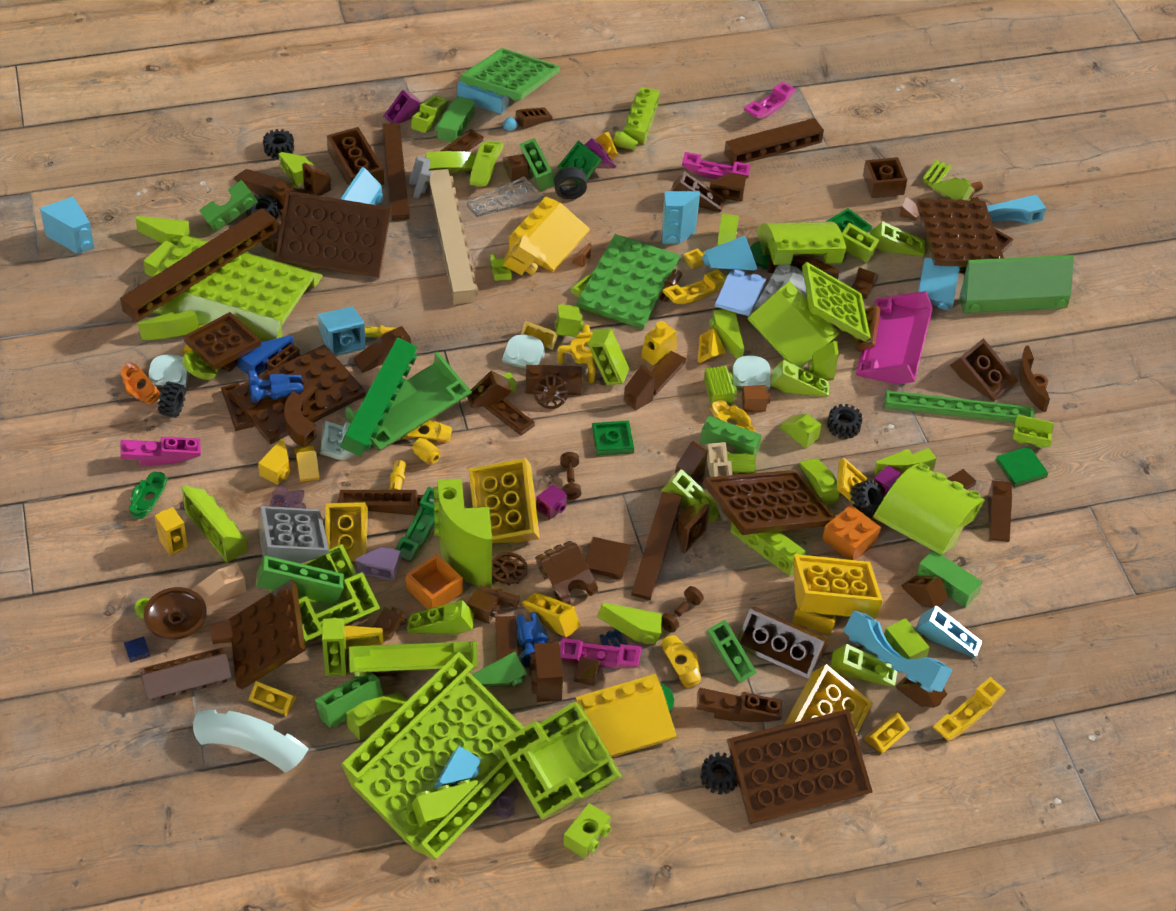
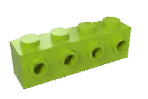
[623,87,660,145]
[730,523,805,576]

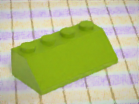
[181,486,248,563]

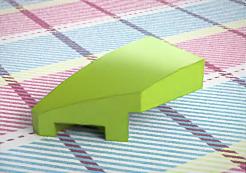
[490,254,512,281]

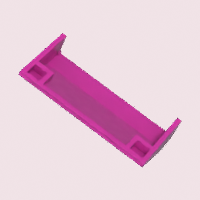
[856,291,933,384]

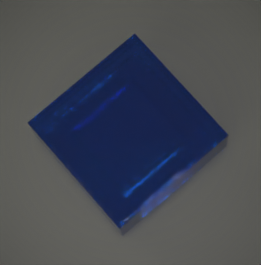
[124,637,150,662]

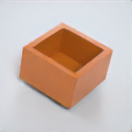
[822,505,881,560]
[406,554,463,609]

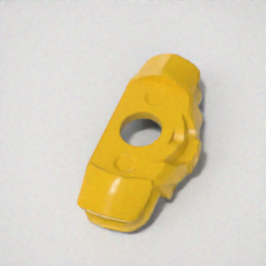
[710,400,755,432]
[400,420,452,443]
[661,635,701,688]

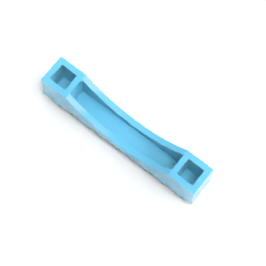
[987,195,1046,224]
[843,611,953,693]

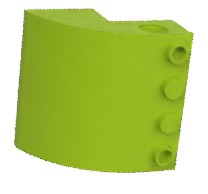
[756,222,847,265]
[873,463,985,555]
[434,479,492,588]
[270,544,380,642]
[498,702,623,820]

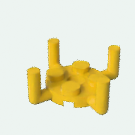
[557,324,620,383]

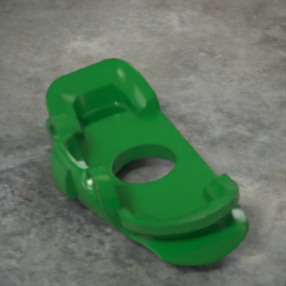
[129,471,168,519]

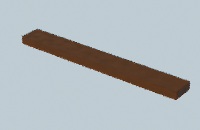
[383,123,409,220]

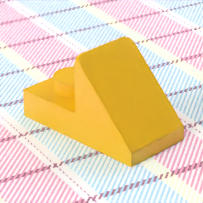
[594,132,619,159]
[294,446,320,482]

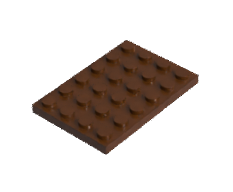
[275,191,392,278]
[916,198,1004,267]
[229,344,366,444]
[702,470,835,535]
[727,709,873,824]

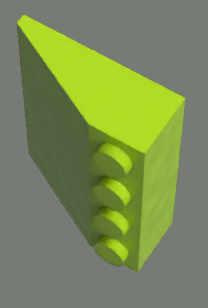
[747,281,840,368]

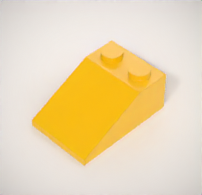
[325,502,368,562]

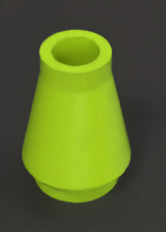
[613,131,638,151]

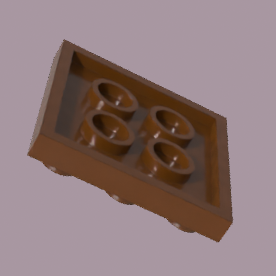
[183,312,262,371]

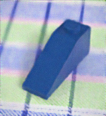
[237,335,294,376]

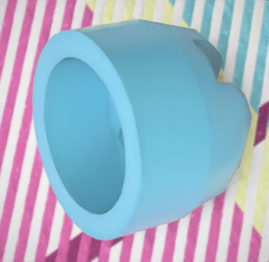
[503,117,518,131]

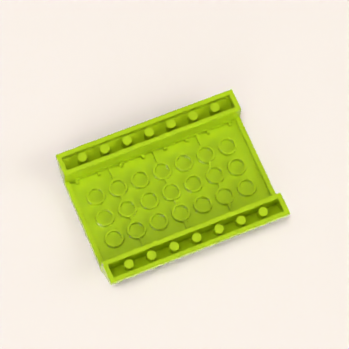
[153,235,322,342]
[341,652,524,860]

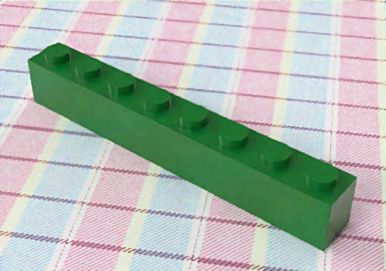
[340,337,418,457]

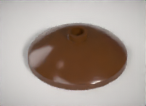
[144,587,207,640]

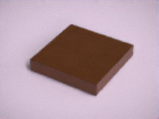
[586,537,631,579]

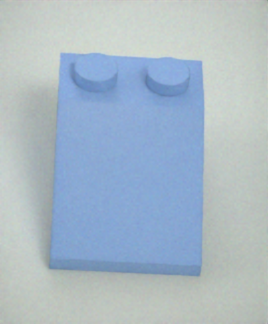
[715,269,766,316]

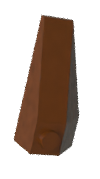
[234,169,307,210]

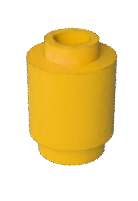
[412,438,440,465]

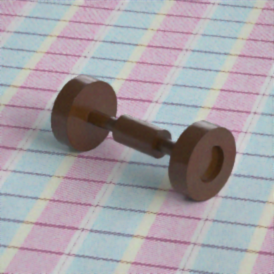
[560,452,582,500]
[661,586,704,632]

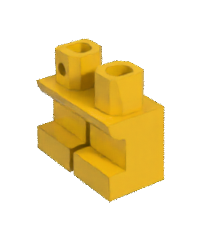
[503,235,547,275]

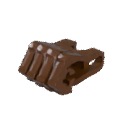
[535,541,598,605]

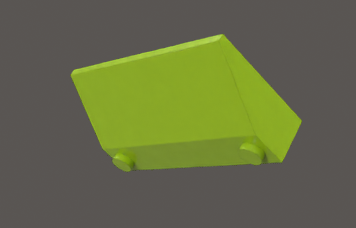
[349,641,478,676]

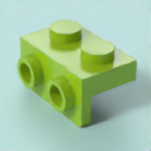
[1012,415,1054,448]

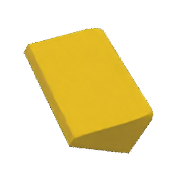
[792,607,838,635]
[248,681,297,716]
[864,712,910,754]

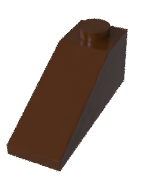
[670,171,726,212]
[354,326,411,373]
[988,480,1012,542]

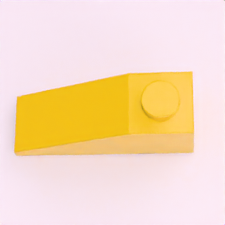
[521,592,581,637]

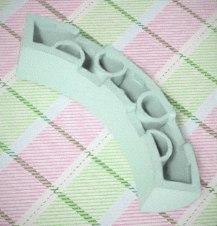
[193,710,309,772]

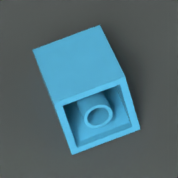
[40,197,95,254]
[702,236,758,272]
[918,258,960,310]
[317,306,366,356]

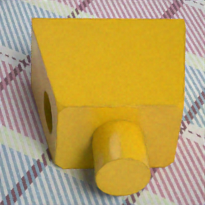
[641,321,677,367]

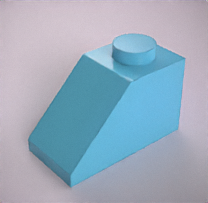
[433,746,481,790]

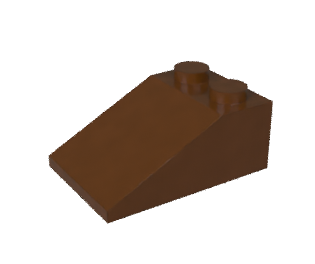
[950,338,1018,402]

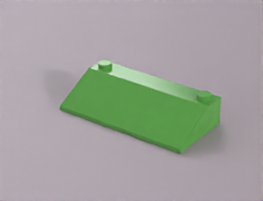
[959,255,1074,313]
[345,352,472,451]

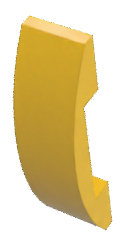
[663,269,727,304]
[933,677,1006,742]

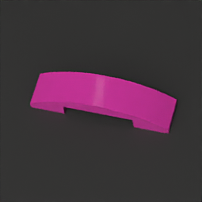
[744,82,796,118]
[682,152,751,179]
[560,638,642,669]

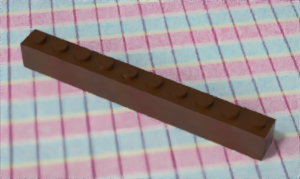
[120,208,277,322]

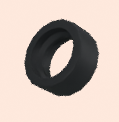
[554,167,587,199]

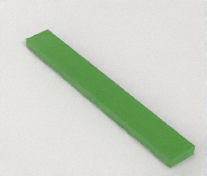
[884,390,1034,423]

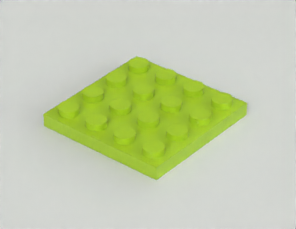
[802,262,871,342]

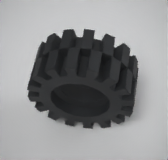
[263,129,294,159]
[246,194,278,219]
[158,381,186,418]
[827,404,863,439]
[850,480,884,517]
[701,752,738,795]

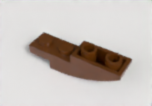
[697,687,782,722]

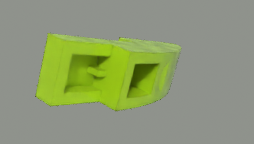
[469,141,503,187]

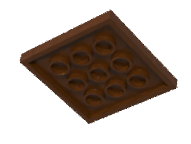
[229,580,306,689]

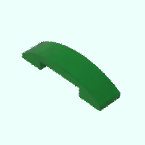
[395,486,438,562]

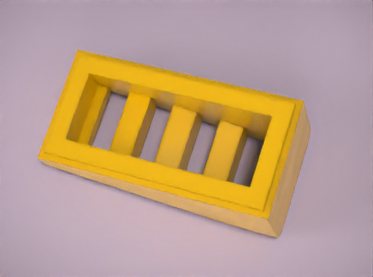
[345,626,383,649]

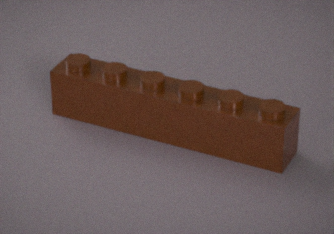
[724,118,824,166]

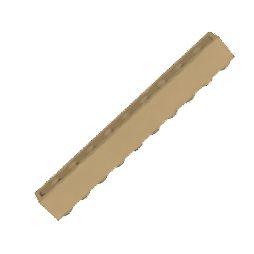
[428,169,478,305]

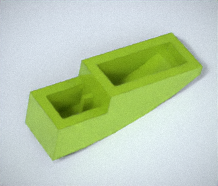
[411,95,449,133]
[425,151,476,173]
[717,214,739,246]
[137,309,199,340]
[874,448,937,476]

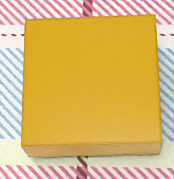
[683,248,704,269]

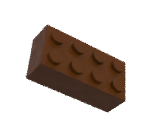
[327,127,384,187]

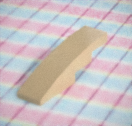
[705,442,732,521]

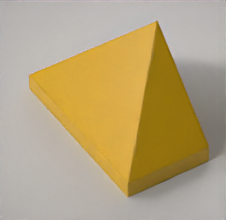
[521,321,558,350]
[697,328,726,364]

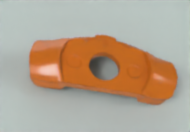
[120,362,160,405]

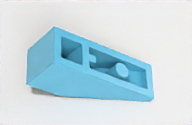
[916,606,982,658]

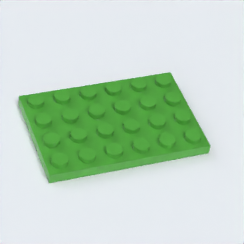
[460,48,560,101]
[576,234,680,330]

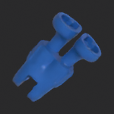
[248,370,304,403]
[516,612,549,668]

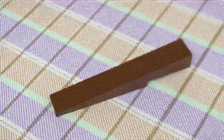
[337,490,423,516]
[631,491,681,600]

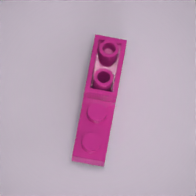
[120,437,201,466]

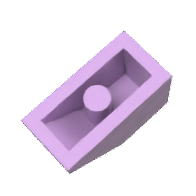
[355,547,401,582]

